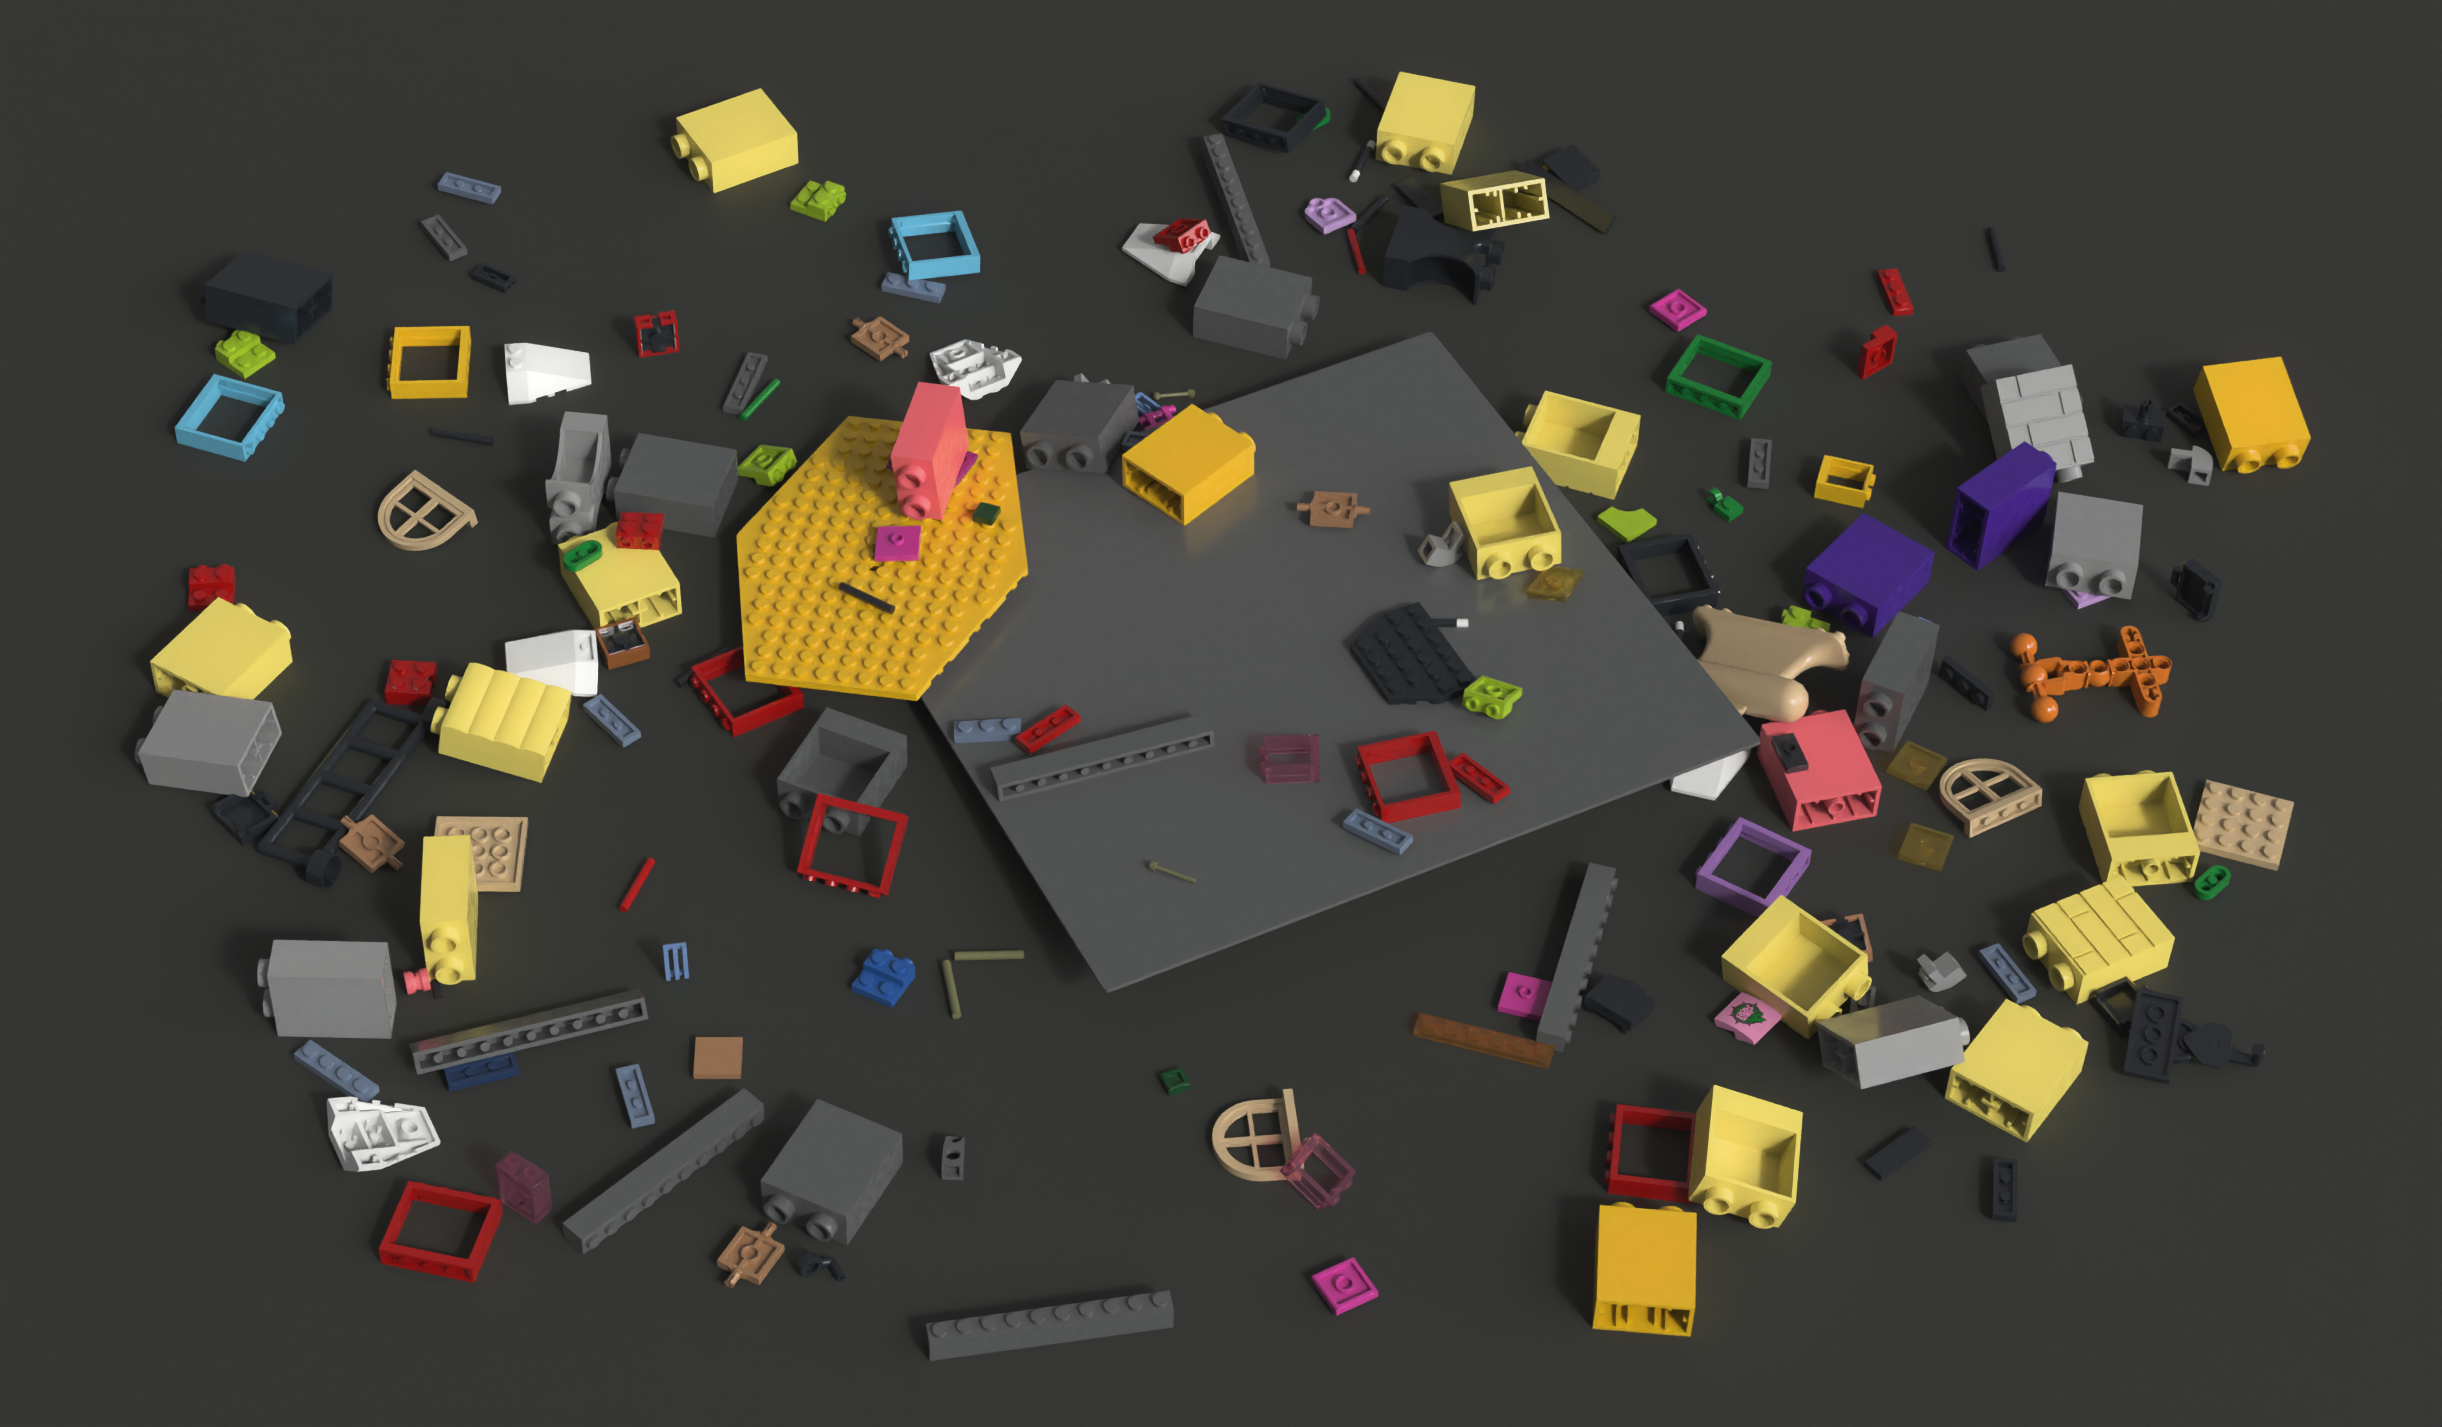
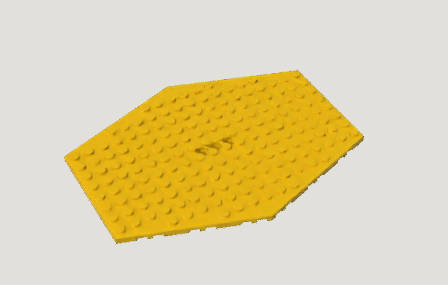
[736,416,1028,701]

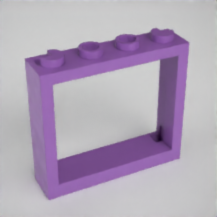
[1695,817,1812,918]

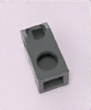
[942,1136,965,1181]

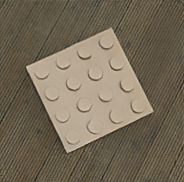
[2193,780,2294,871]
[434,816,528,892]

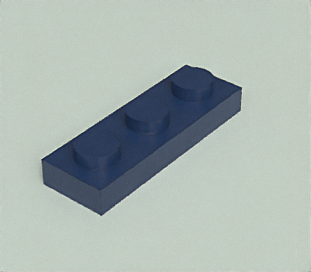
[444,1052,519,1092]

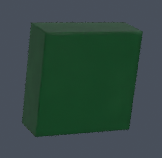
[972,502,1001,526]
[1160,1067,1191,1096]

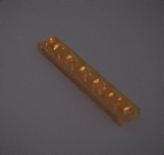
[1413,1013,1555,1069]

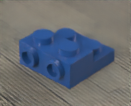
[851,948,915,1008]

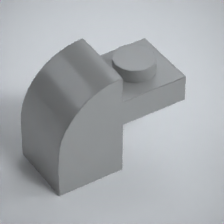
[2168,446,2213,486]
[1418,521,1467,567]
[1917,951,1967,992]

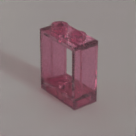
[1260,734,1320,784]
[1280,1132,1356,1211]
[495,1150,553,1224]

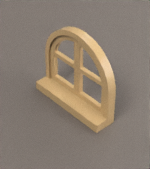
[378,470,478,551]
[1939,758,2042,838]
[1212,1089,1304,1181]

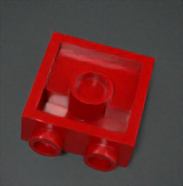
[1152,218,1211,254]
[1857,325,1897,380]
[615,512,664,550]
[188,564,236,612]

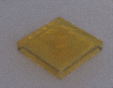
[1526,566,1585,602]
[1887,740,1947,791]
[1898,823,1954,872]

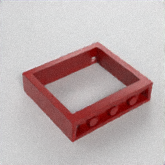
[690,646,804,738]
[1354,730,1461,823]
[797,793,909,898]
[1604,1104,1696,1204]
[379,1181,503,1283]

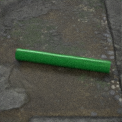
[739,378,780,421]

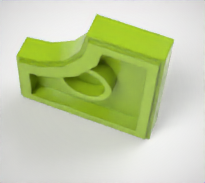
[1597,506,1657,544]

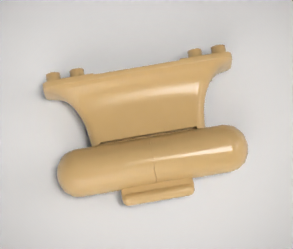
[1693,604,1850,723]

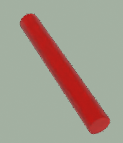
[1347,229,1366,274]
[619,857,655,913]

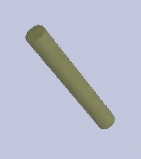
[955,950,1024,961]
[941,960,961,1019]

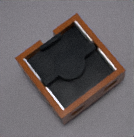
[594,617,650,670]

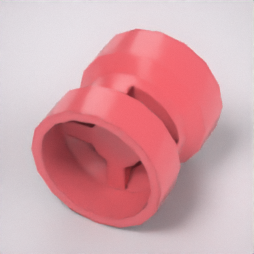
[403,968,431,995]

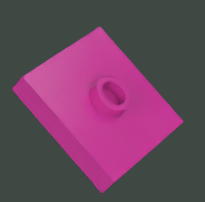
[1649,288,1707,332]
[875,526,922,561]
[1498,972,1552,1021]
[1311,1257,1378,1316]

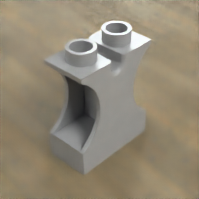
[545,411,613,544]

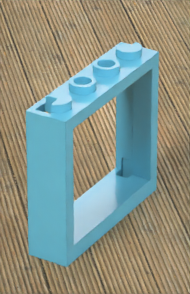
[888,211,980,280]
[175,374,285,462]

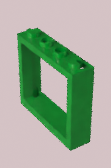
[1665,334,1772,420]

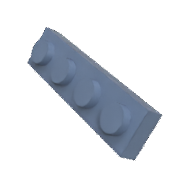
[294,1040,379,1102]

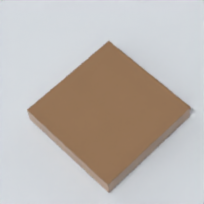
[693,1037,743,1079]

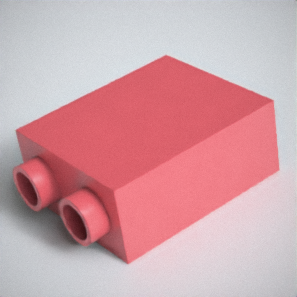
[891,382,969,520]
[1757,709,1882,832]

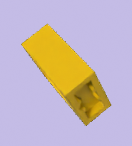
[1814,455,1876,508]

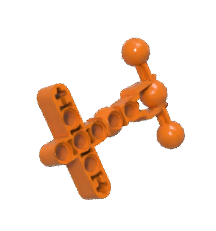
[2010,626,2172,723]

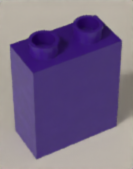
[1945,441,2057,571]
[1801,513,1935,638]

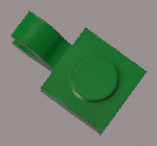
[1707,487,1744,523]

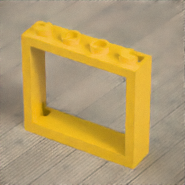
[387,326,471,399]

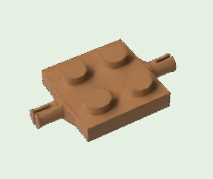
[851,316,909,361]
[1297,491,1370,528]
[339,814,405,874]
[717,1222,785,1288]

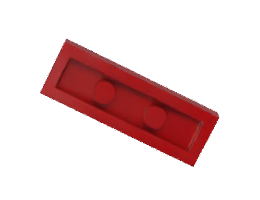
[1877,268,1914,316]
[1015,704,1081,755]
[1449,752,1510,805]

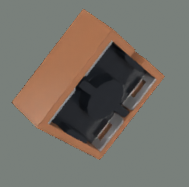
[1820,914,1873,962]

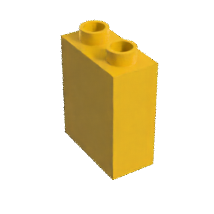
[2193,357,2311,474]
[1122,404,1256,526]
[1592,1202,1697,1337]

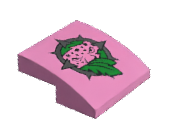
[1714,992,1782,1045]

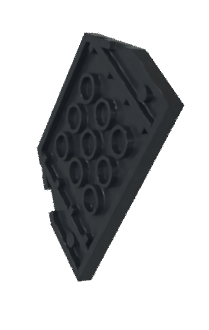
[1350,602,1476,705]

